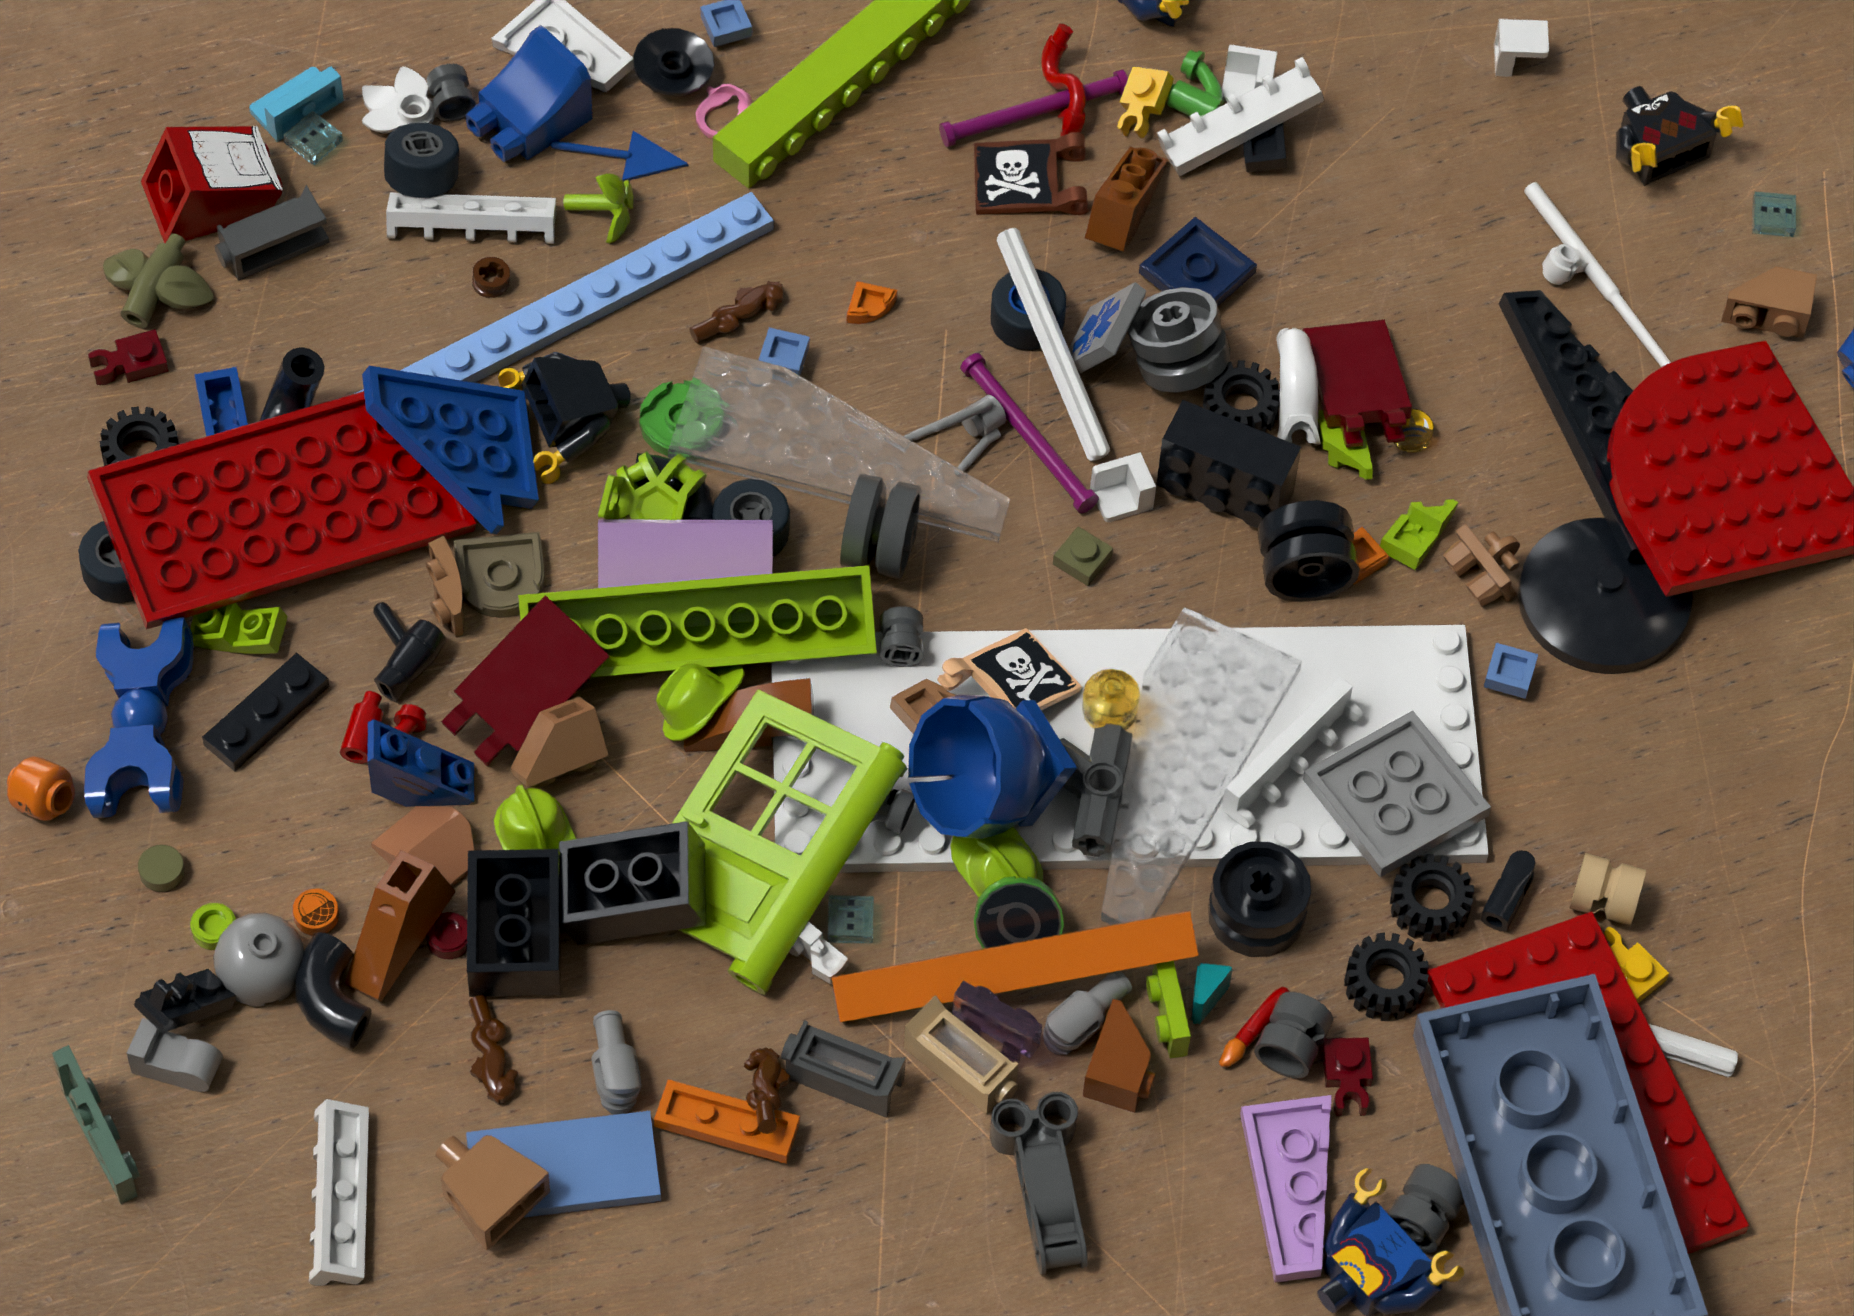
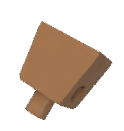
[436,1135,550,1251]

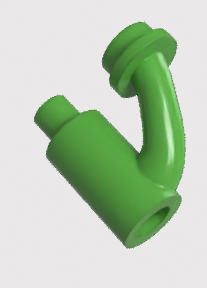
[1167,50,1224,117]

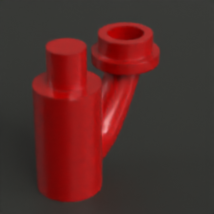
[339,691,427,764]

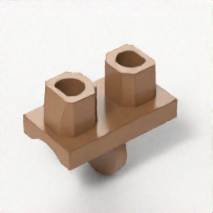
[1443,524,1520,607]

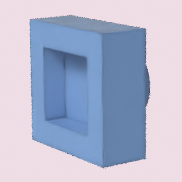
[700,0,752,47]
[758,328,810,380]
[1484,643,1538,699]

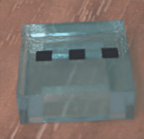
[283,110,343,166]
[1752,191,1796,237]
[828,895,874,944]

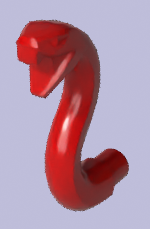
[1041,24,1086,137]

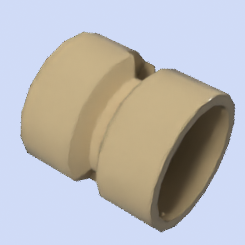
[1570,853,1646,926]

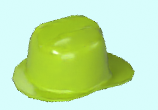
[656,664,745,741]
[494,784,576,850]
[950,827,1044,898]

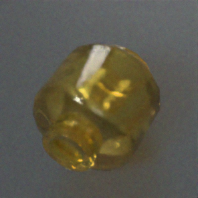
[1082,668,1141,730]

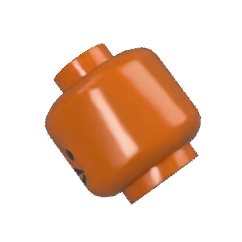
[7,756,75,821]

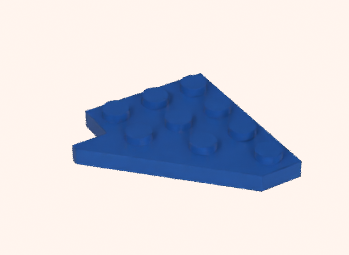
[362,365,539,534]

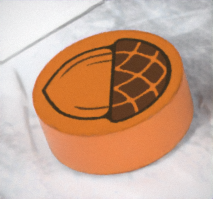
[293,888,339,936]

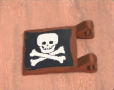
[974,132,1088,215]

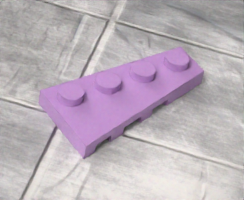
[1240,1095,1332,1282]

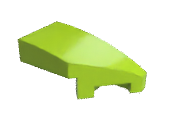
[1318,410,1373,480]
[1380,499,1458,570]

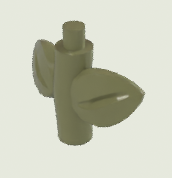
[103,234,214,328]

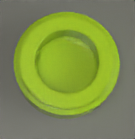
[190,903,236,950]

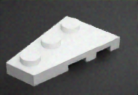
[491,0,634,92]

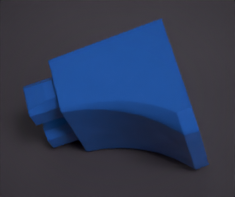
[466,25,593,162]

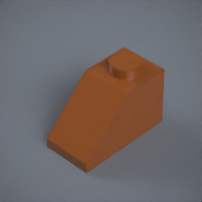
[1083,999,1156,1113]

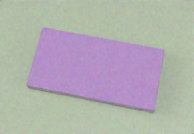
[598,519,773,588]

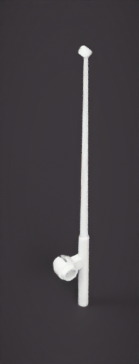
[1524,182,1671,367]

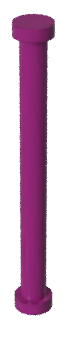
[939,69,1128,147]
[960,353,1099,514]

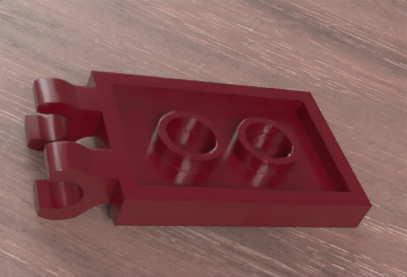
[1303,319,1412,448]
[441,595,610,766]

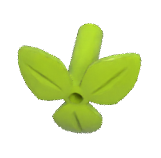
[563,173,634,244]

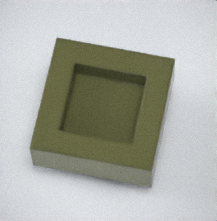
[1053,526,1113,586]

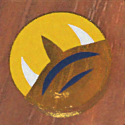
[1393,409,1434,452]

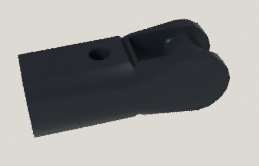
[1481,850,1535,931]

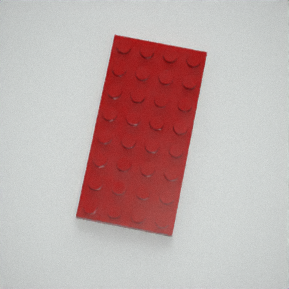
[87,391,476,630]
[1427,911,1749,1254]

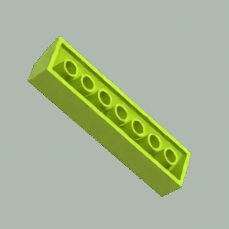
[518,565,877,678]

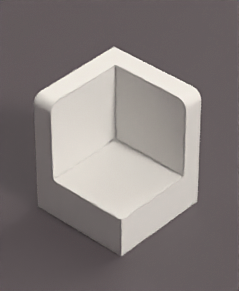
[1494,19,1549,77]
[1222,45,1277,102]
[1090,452,1156,523]

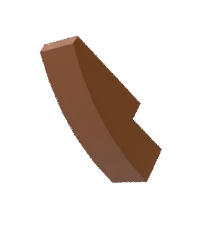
[684,678,814,752]

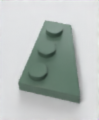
[52,1045,140,1204]

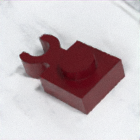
[88,329,169,385]
[1322,1037,1373,1117]

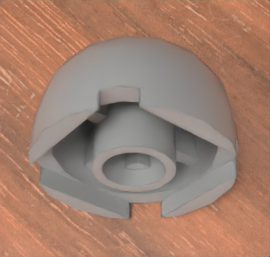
[213,912,304,1007]

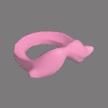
[696,84,753,139]

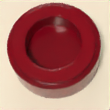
[426,912,467,960]

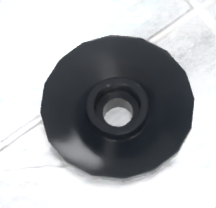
[633,28,714,96]

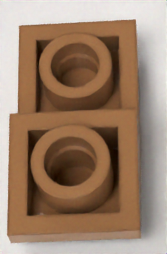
[426,536,464,638]

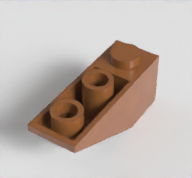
[1085,147,1168,251]
[345,850,456,1002]

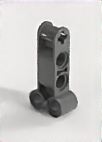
[989,1092,1088,1275]

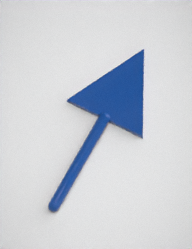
[551,131,688,181]

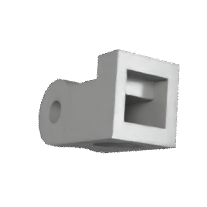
[126,1018,223,1092]

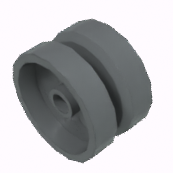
[1128,287,1230,393]
[840,473,921,579]

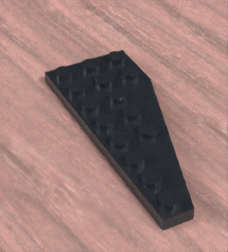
[1499,290,1644,560]

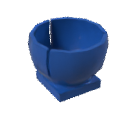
[908,695,1077,839]

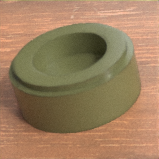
[138,845,185,892]

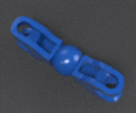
[84,617,193,818]

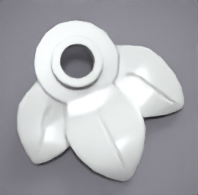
[362,66,435,133]

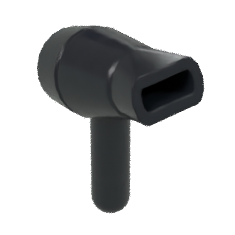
[373,602,446,702]

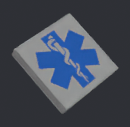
[1069,282,1146,374]

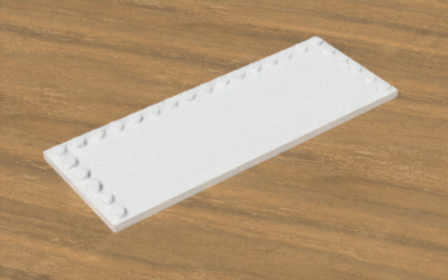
[771,625,1489,873]

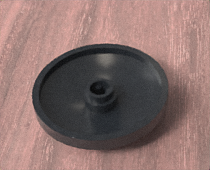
[1518,518,1693,674]

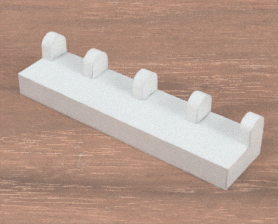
[1157,57,1324,176]
[386,192,556,244]
[1222,676,1363,828]
[309,1099,369,1286]

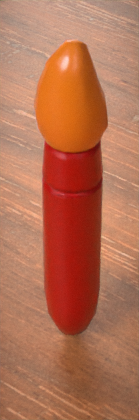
[1219,987,1289,1067]

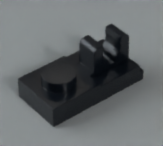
[134,969,236,1033]

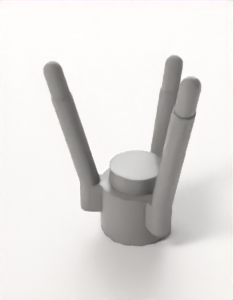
[897,395,1006,477]

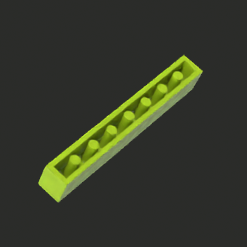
[713,0,970,189]

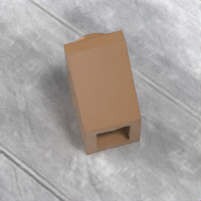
[1721,266,1817,338]
[511,696,609,788]

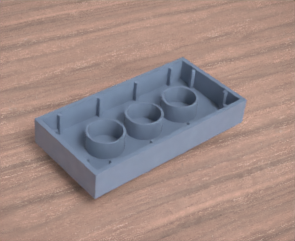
[1413,974,1708,1316]

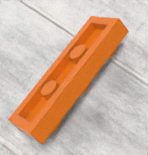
[654,1079,800,1164]

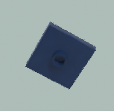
[1139,216,1257,306]

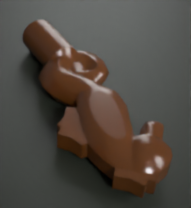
[689,281,784,343]
[469,995,519,1105]
[744,1047,790,1134]

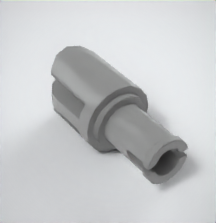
[1043,971,1132,1055]
[591,1010,641,1114]

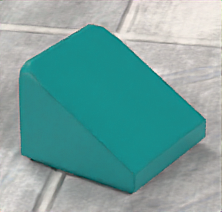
[1191,963,1233,1024]

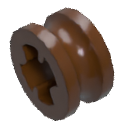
[472,257,510,298]

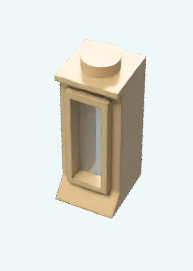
[904,995,1018,1115]

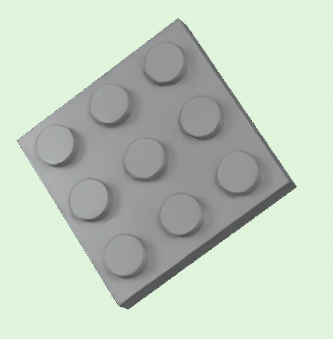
[1303,711,1491,878]

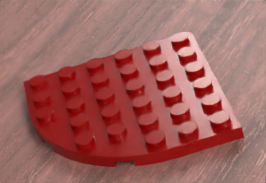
[1607,340,1854,597]

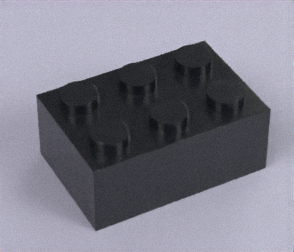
[1156,400,1302,528]
[559,821,706,945]
[467,849,561,997]

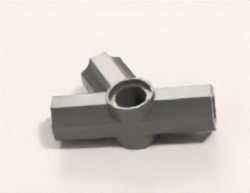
[1060,723,1133,857]

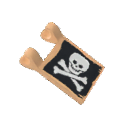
[937,628,1082,711]

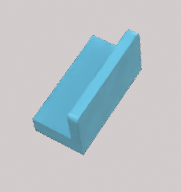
[249,66,344,142]

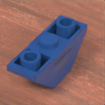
[368,719,474,807]

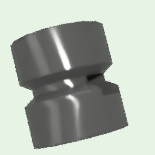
[1254,992,1334,1078]
[1388,1164,1465,1253]

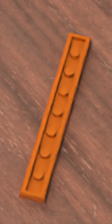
[832,910,1199,1022]

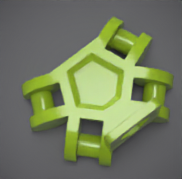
[598,452,707,520]

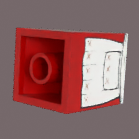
[141,126,283,243]

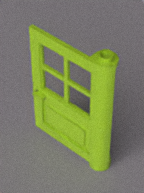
[672,689,908,995]

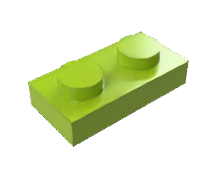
[1146,961,1191,1059]

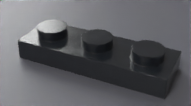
[202,652,329,771]

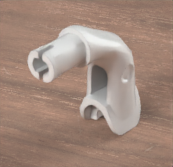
[1276,328,1321,445]

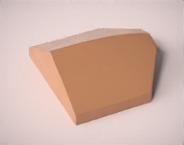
[371,806,474,887]

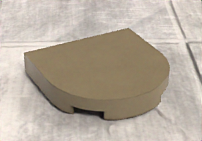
[454,532,545,618]

